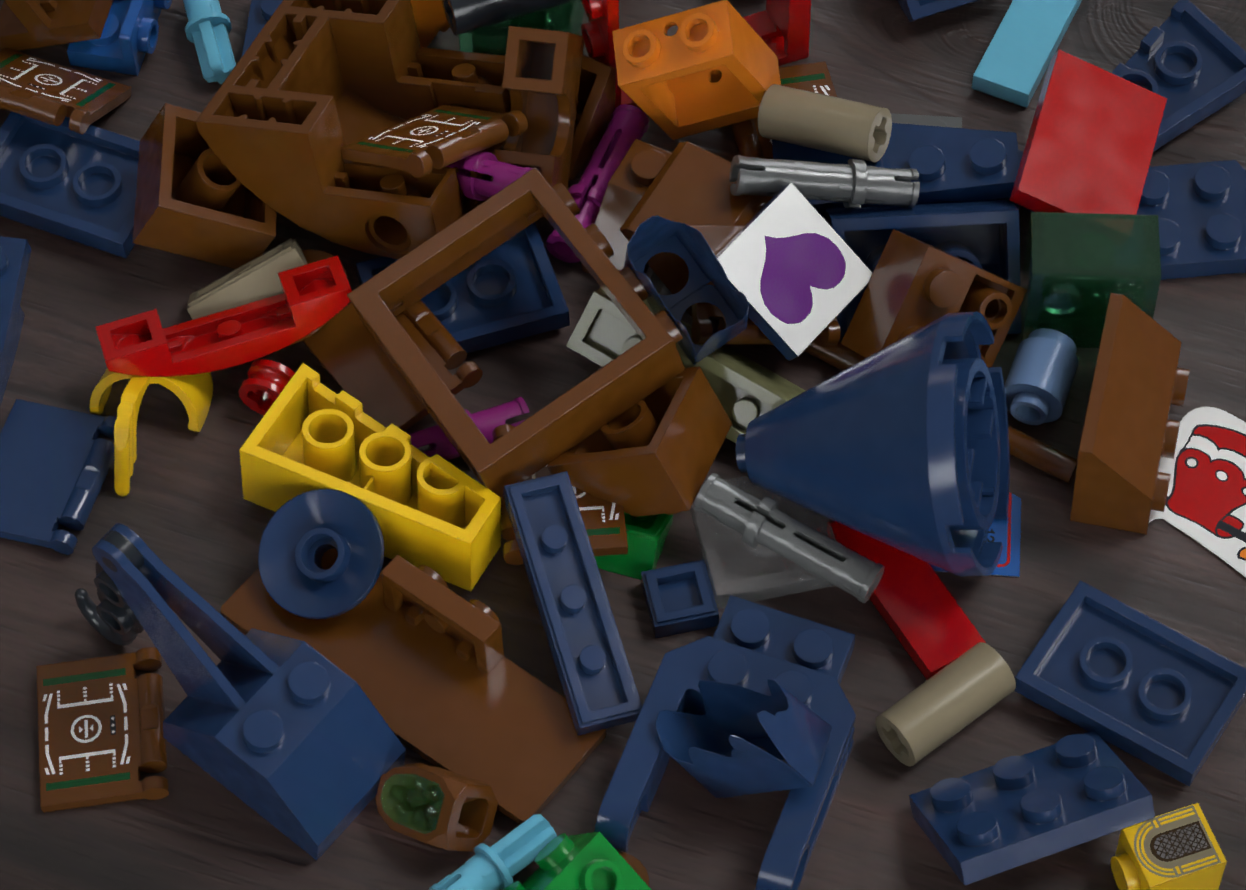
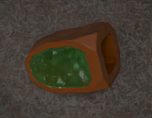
[375,763,498,852]

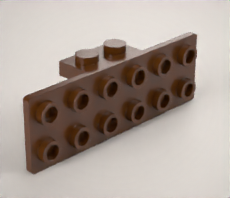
[220,548,607,825]

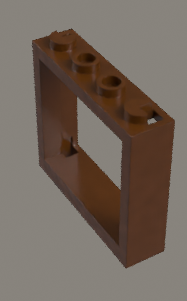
[347,167,685,497]

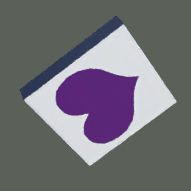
[716,183,873,361]

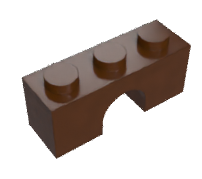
[492,26,585,217]

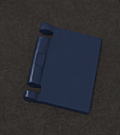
[0,399,117,555]

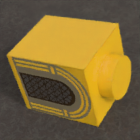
[1111,803,1227,890]

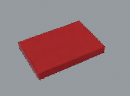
[1010,49,1167,250]

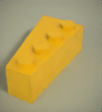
[239,363,501,592]

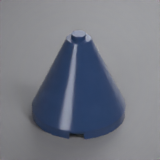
[736,312,1010,577]

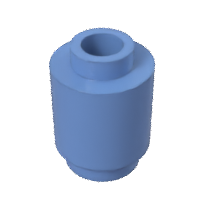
[1004,328,1079,425]

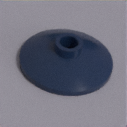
[258,489,384,619]

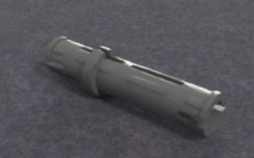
[729,155,920,209]
[694,473,885,603]

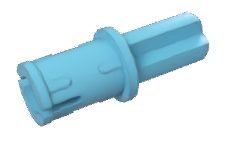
[183,0,236,84]
[429,814,557,890]

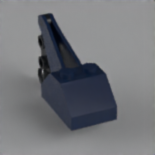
[75,523,406,860]

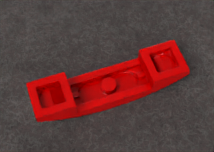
[96,255,352,377]

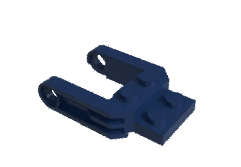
[594,595,856,890]

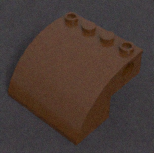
[196,0,511,259]

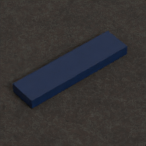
[502,471,642,736]

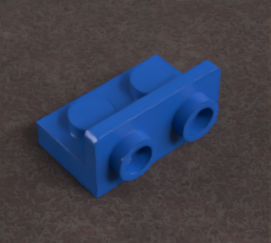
[67,0,172,76]

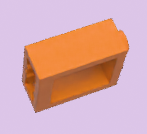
[612,0,781,140]

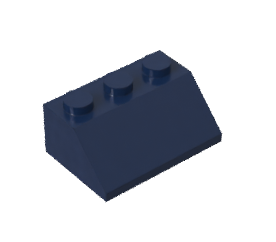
[825,200,1022,342]

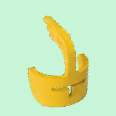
[89,368,213,497]

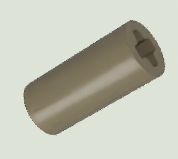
[758,84,892,162]
[875,642,1016,767]

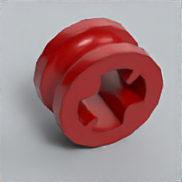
[238,359,295,416]

